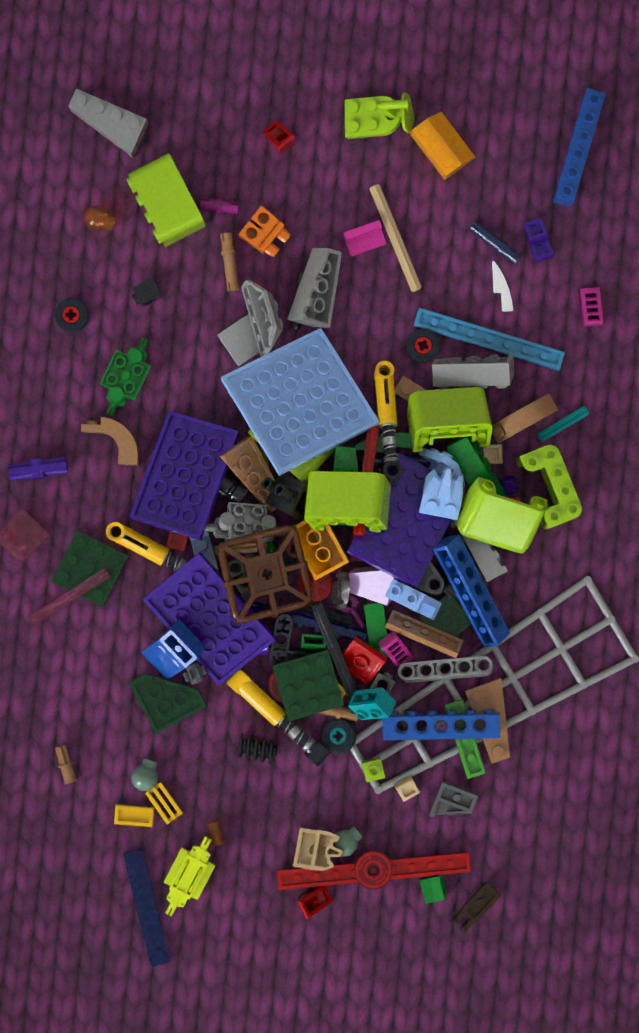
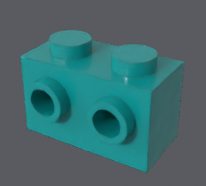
[348,688,396,720]

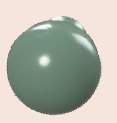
[131,759,158,791]
[334,826,363,857]

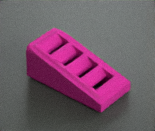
[580,287,604,327]
[378,631,414,668]

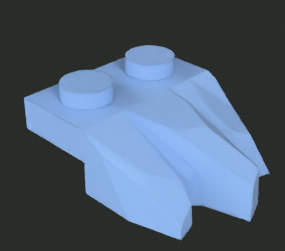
[419,448,465,488]
[419,466,464,520]

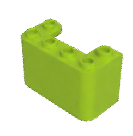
[126,153,206,247]
[407,387,492,452]
[515,445,582,530]
[304,471,391,532]

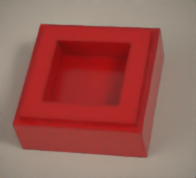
[166,531,188,552]

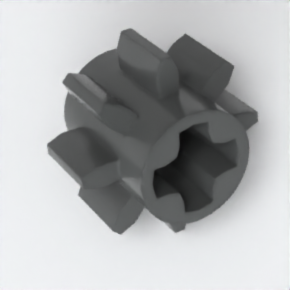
[183,662,207,685]

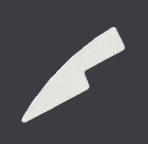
[492,261,513,312]

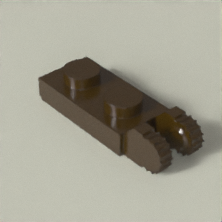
[451,881,501,933]

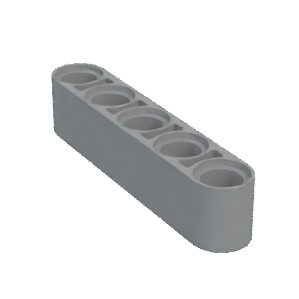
[398,656,493,683]

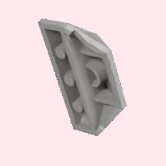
[241,280,283,357]

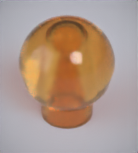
[84,205,116,232]

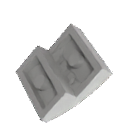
[217,314,260,367]

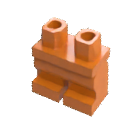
[239,205,291,258]

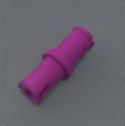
[200,197,240,215]

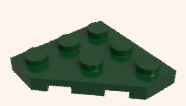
[129,674,207,734]

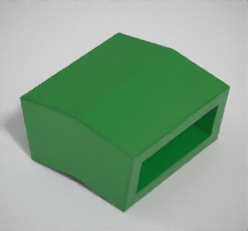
[301,634,326,650]
[419,875,448,904]

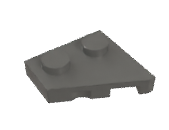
[429,780,478,817]

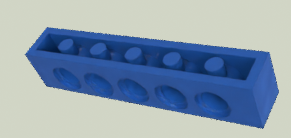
[552,88,606,208]
[433,534,510,648]
[383,709,500,740]

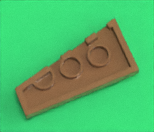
[219,436,277,512]
[465,678,510,764]

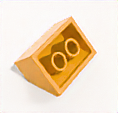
[411,112,475,180]
[292,520,350,580]

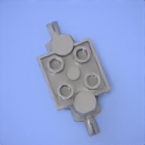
[205,502,286,542]

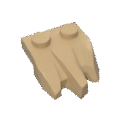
[293,828,344,871]

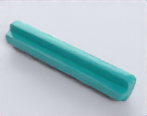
[537,406,589,442]

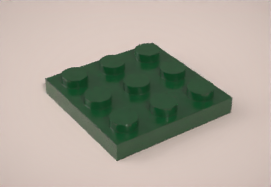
[51,530,129,607]
[272,649,344,721]

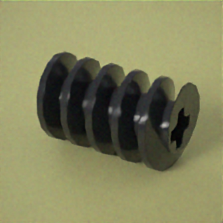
[237,733,279,765]

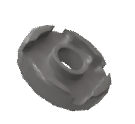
[332,571,350,610]

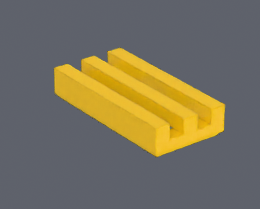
[145,782,183,825]

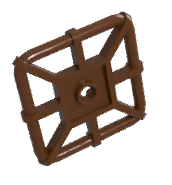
[218,524,313,623]

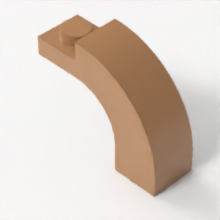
[492,394,558,444]
[81,417,139,466]

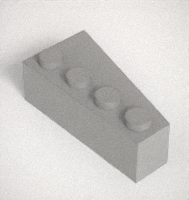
[69,89,148,159]
[432,353,515,389]

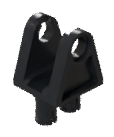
[262,473,308,522]

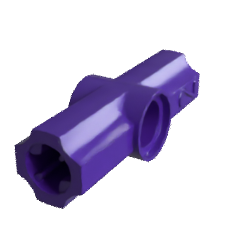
[8,457,68,481]

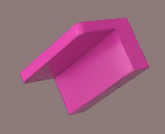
[343,220,386,257]

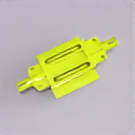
[164,836,216,916]

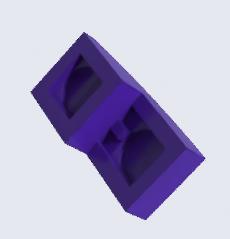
[523,218,554,263]

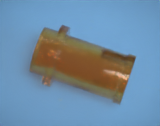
[207,821,225,846]

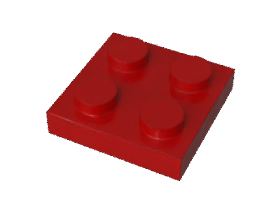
[342,636,387,685]

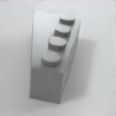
[287,248,342,328]
[449,519,508,582]

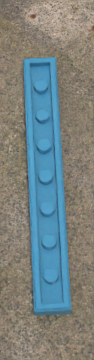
[413,307,565,371]

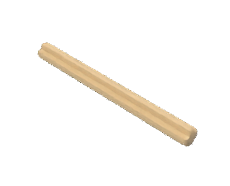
[370,184,422,292]

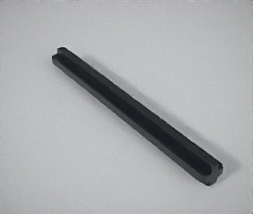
[312,602,357,702]

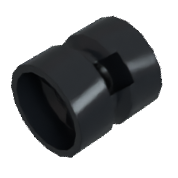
[218,472,249,503]

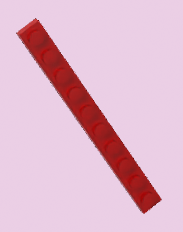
[277,852,471,890]

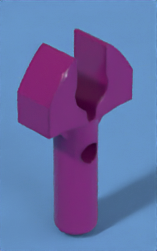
[341,595,366,629]

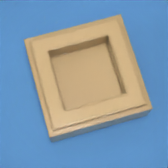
[482,444,503,464]
[394,775,420,802]

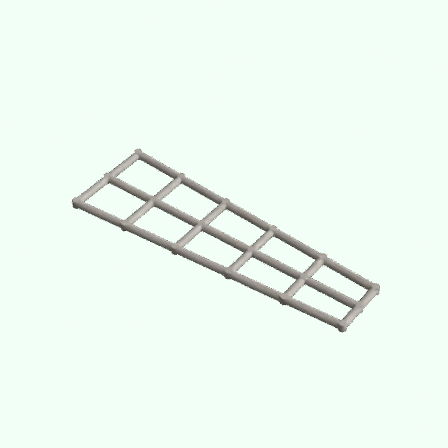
[350,576,639,794]

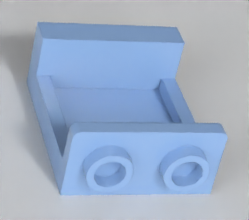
[385,579,442,620]

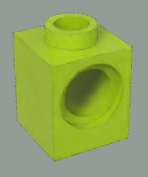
[361,757,385,783]

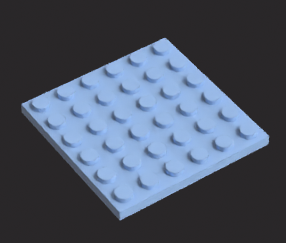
[221,328,379,476]

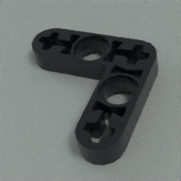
[269,612,319,665]

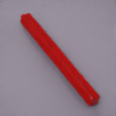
[353,426,379,536]

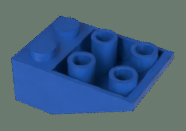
[141,620,206,680]

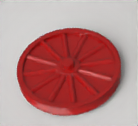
[298,568,333,601]

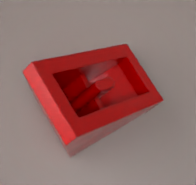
[262,120,295,155]
[298,886,333,919]

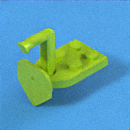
[345,92,415,139]

